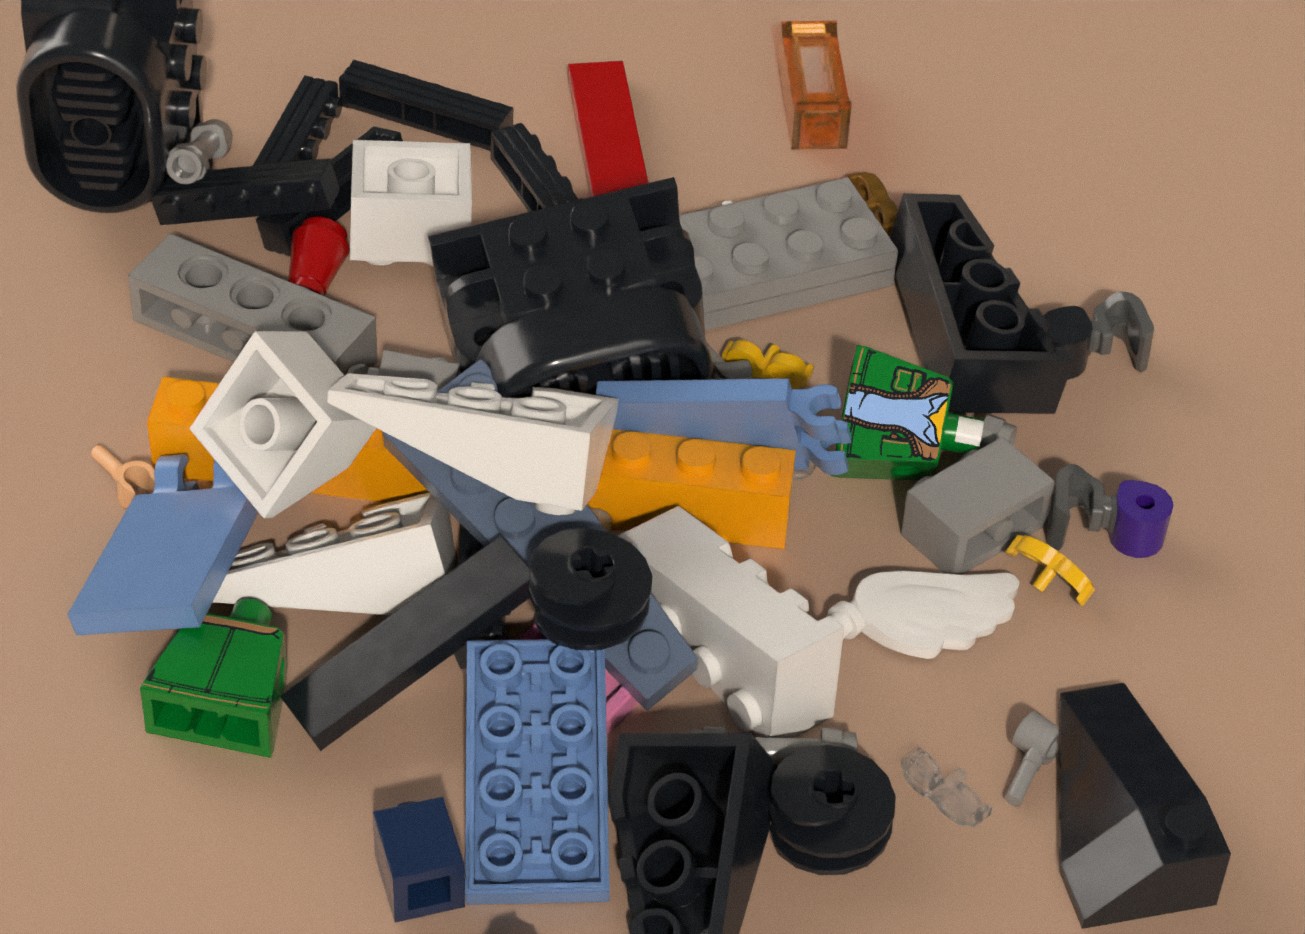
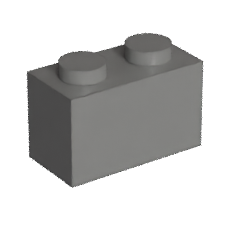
[901,437,1055,575]

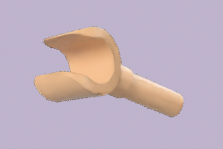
[91,445,155,508]

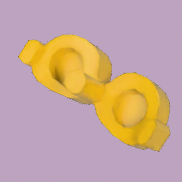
[722,340,814,389]
[1005,535,1096,607]

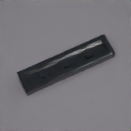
[280,536,530,751]

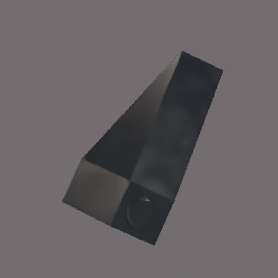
[1059,683,1231,929]
[608,733,778,934]

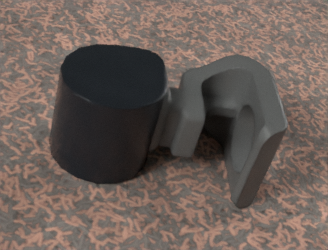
[1043,291,1154,380]

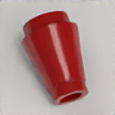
[288,217,350,296]

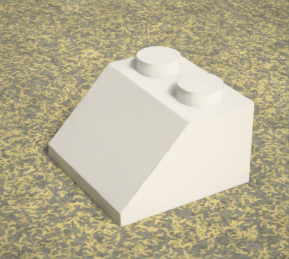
[350,140,472,266]
[189,331,376,518]

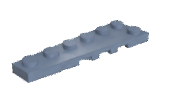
[382,359,698,711]

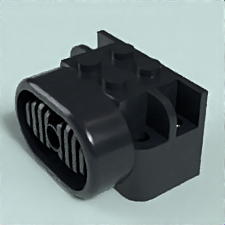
[16,0,207,213]
[428,177,713,398]

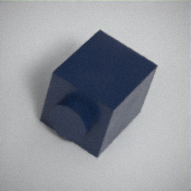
[373,797,465,923]

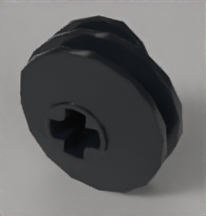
[528,528,653,650]
[769,745,896,875]

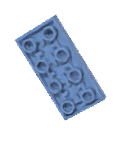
[465,639,610,905]

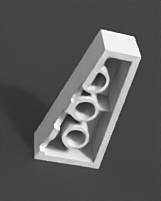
[618,506,844,738]

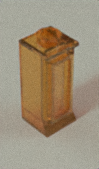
[778,21,852,150]

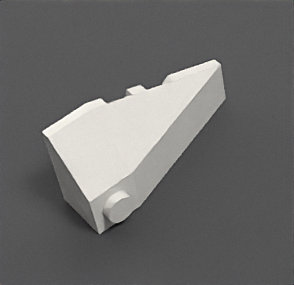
[327,373,619,515]
[213,492,457,615]

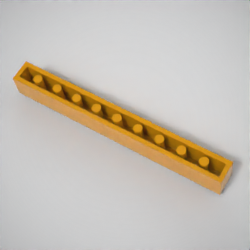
[147,377,796,550]

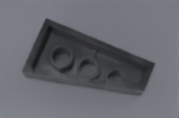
[890,193,1074,414]

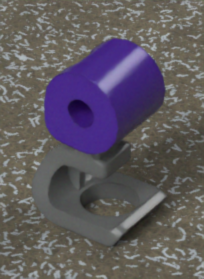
[1047,464,1174,558]

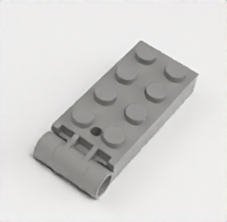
[679,177,898,331]

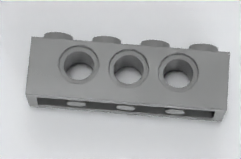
[128,233,377,375]

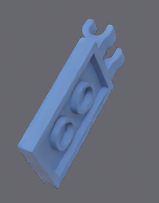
[596,378,852,475]
[67,454,258,635]

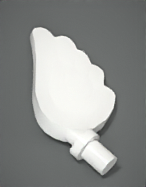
[827,571,1020,659]

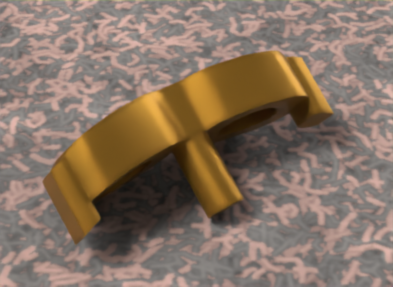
[847,171,898,236]

